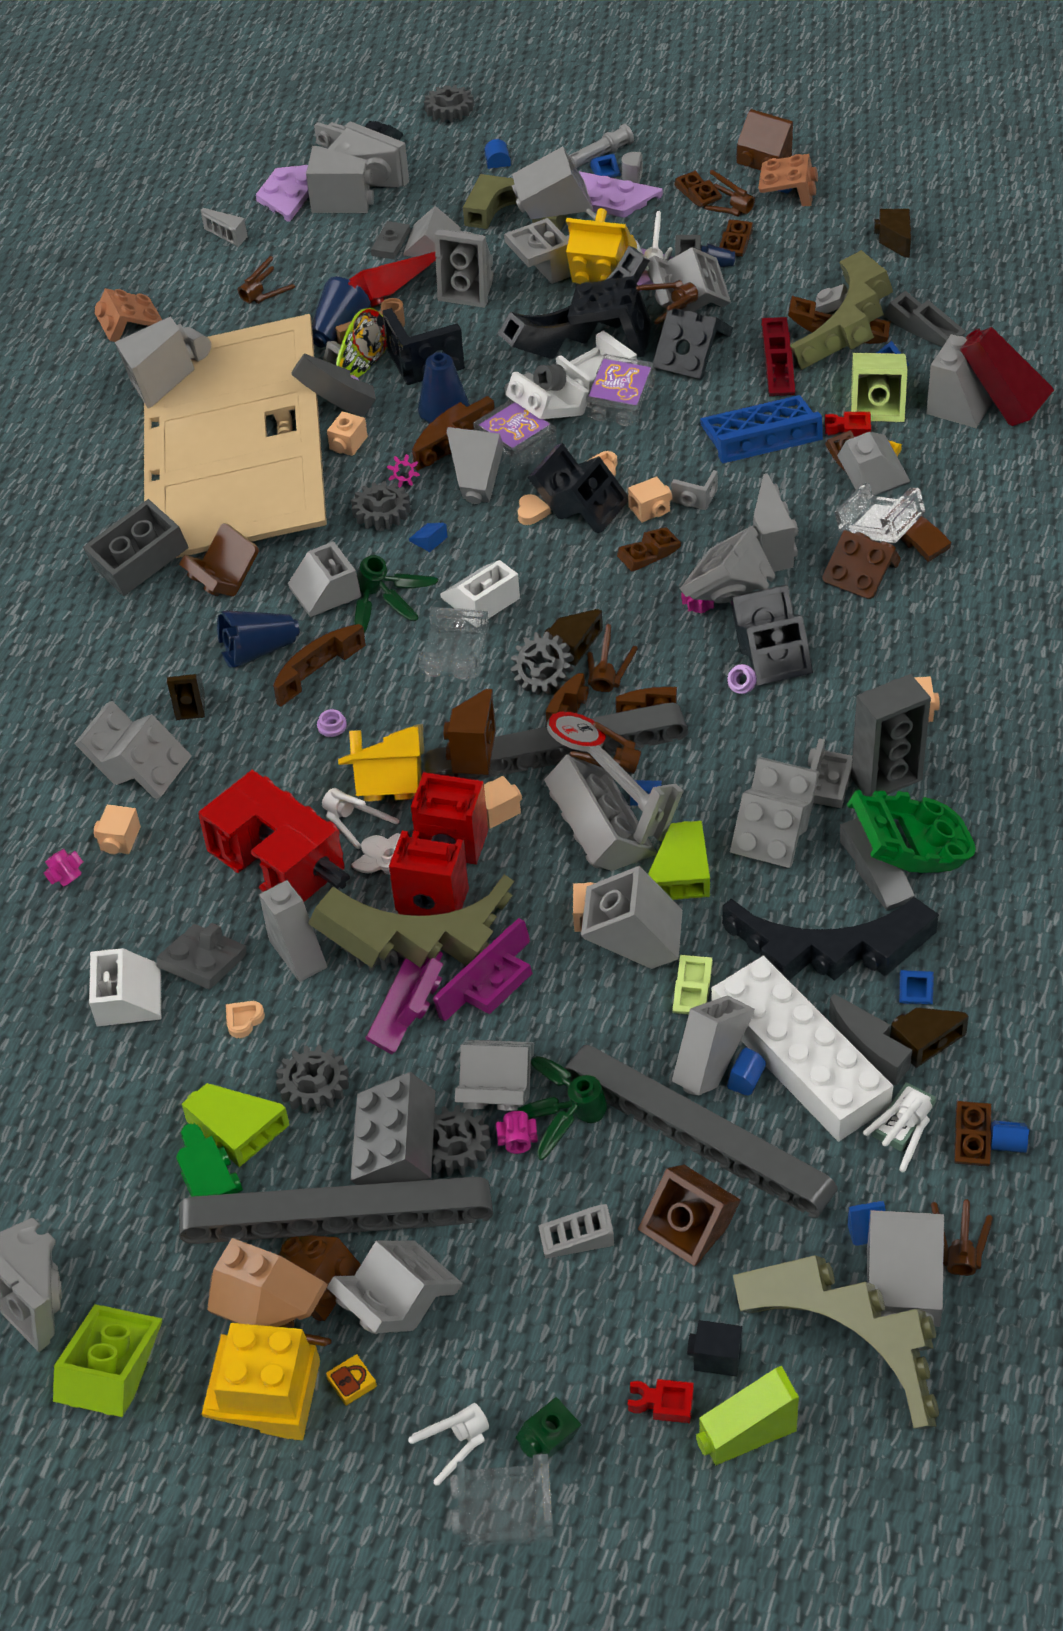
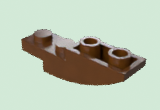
[412,396,495,471]

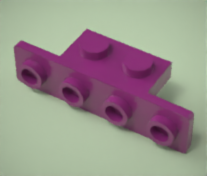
[433,918,533,1021]
[366,951,443,1054]

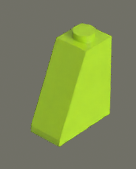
[648,821,710,900]
[182,1083,289,1167]
[696,1366,799,1466]

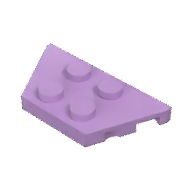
[256,165,309,222]
[579,171,663,218]

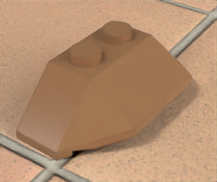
[207,1238,328,1327]

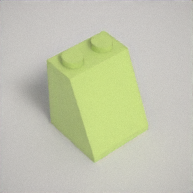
[851,353,907,422]

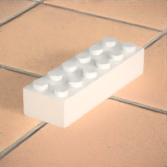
[712,956,893,1142]

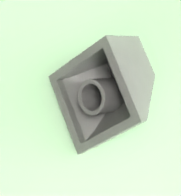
[837,432,910,500]

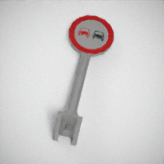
[547,712,683,845]

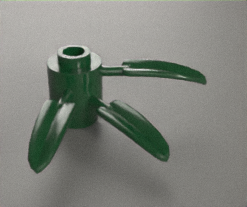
[355,555,439,633]
[515,1056,607,1161]

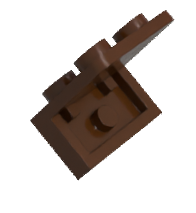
[179,523,259,596]
[822,530,901,599]
[278,1235,361,1321]

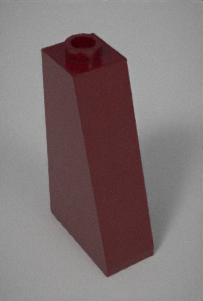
[960,327,1054,426]

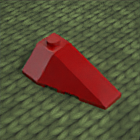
[348,252,437,308]

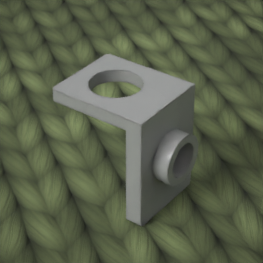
[671,470,718,510]

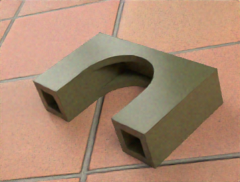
[463,174,568,230]

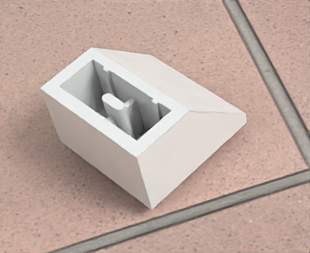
[440,560,520,626]
[89,948,161,1027]

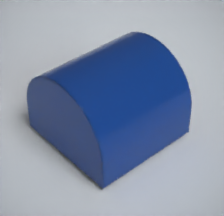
[485,139,511,169]
[727,1047,766,1096]
[991,1120,1029,1153]

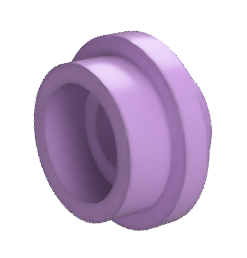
[728,664,757,694]
[317,709,347,737]

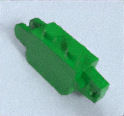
[176,1123,243,1197]

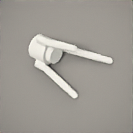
[635,211,673,272]
[322,788,399,849]
[863,1090,932,1172]
[408,1403,489,1486]

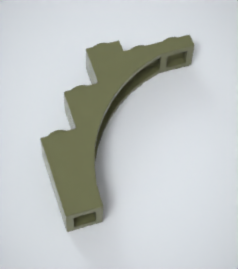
[790,250,893,370]
[308,874,514,968]
[733,1255,939,1430]

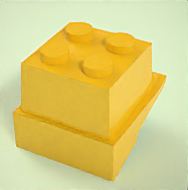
[566,208,637,284]
[338,724,424,801]
[201,1323,320,1440]

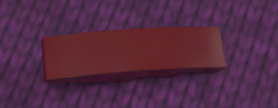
[761,317,795,396]

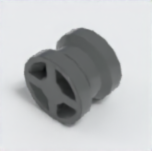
[533,364,566,391]

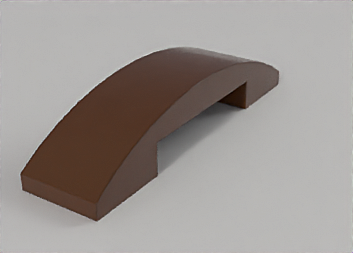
[788,296,890,344]
[273,624,366,707]

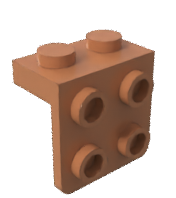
[758,154,818,206]
[95,288,162,342]

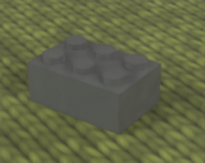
[83,499,189,596]
[350,1072,436,1185]

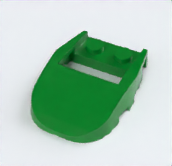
[847,790,975,873]

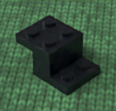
[527,443,628,533]
[730,585,813,685]

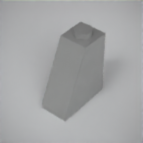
[447,427,504,504]
[259,880,327,982]
[672,995,755,1095]

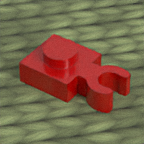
[825,412,871,437]
[628,1379,694,1423]

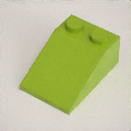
[53,1304,162,1417]

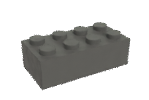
[851,674,931,796]

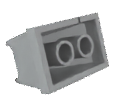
[328,121,409,187]
[434,229,494,308]
[680,526,775,603]
[0,1218,62,1352]

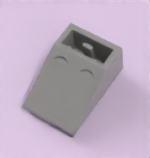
[753,473,798,572]

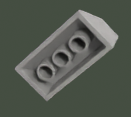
[544,754,657,871]

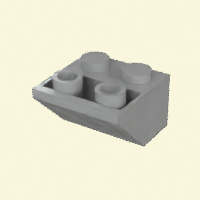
[288,541,361,617]

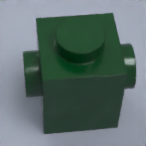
[515,1397,581,1466]

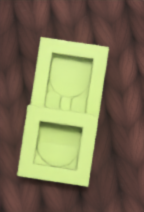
[672,955,713,1015]

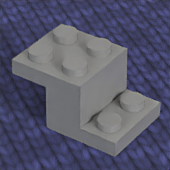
[504,218,571,284]
[648,247,731,312]
[74,701,192,799]
[730,757,820,868]
[455,1040,534,1111]
[327,1241,463,1334]

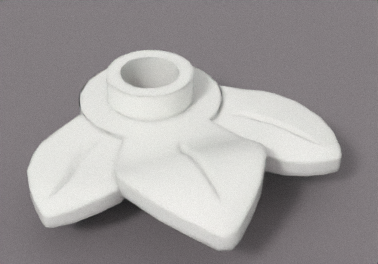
[351,833,400,875]

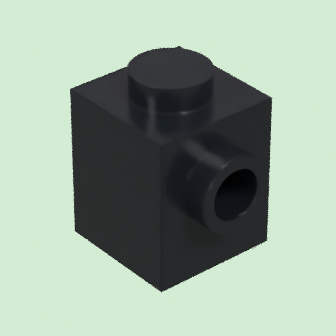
[687,1320,743,1377]

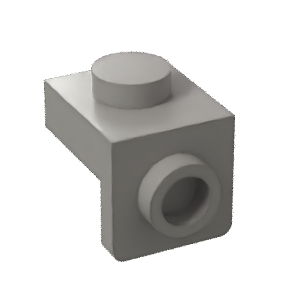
[815,284,848,313]

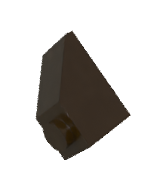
[874,209,911,258]
[543,609,603,666]
[167,674,205,721]
[890,1007,969,1068]

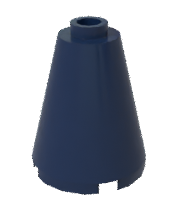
[312,276,371,348]
[418,352,470,424]
[217,610,300,668]

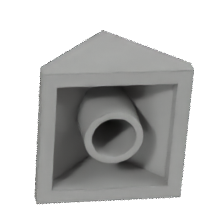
[403,206,461,257]

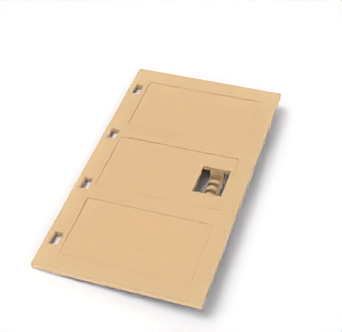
[144,314,327,558]

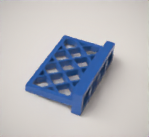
[700,395,823,464]

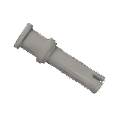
[569,124,634,168]

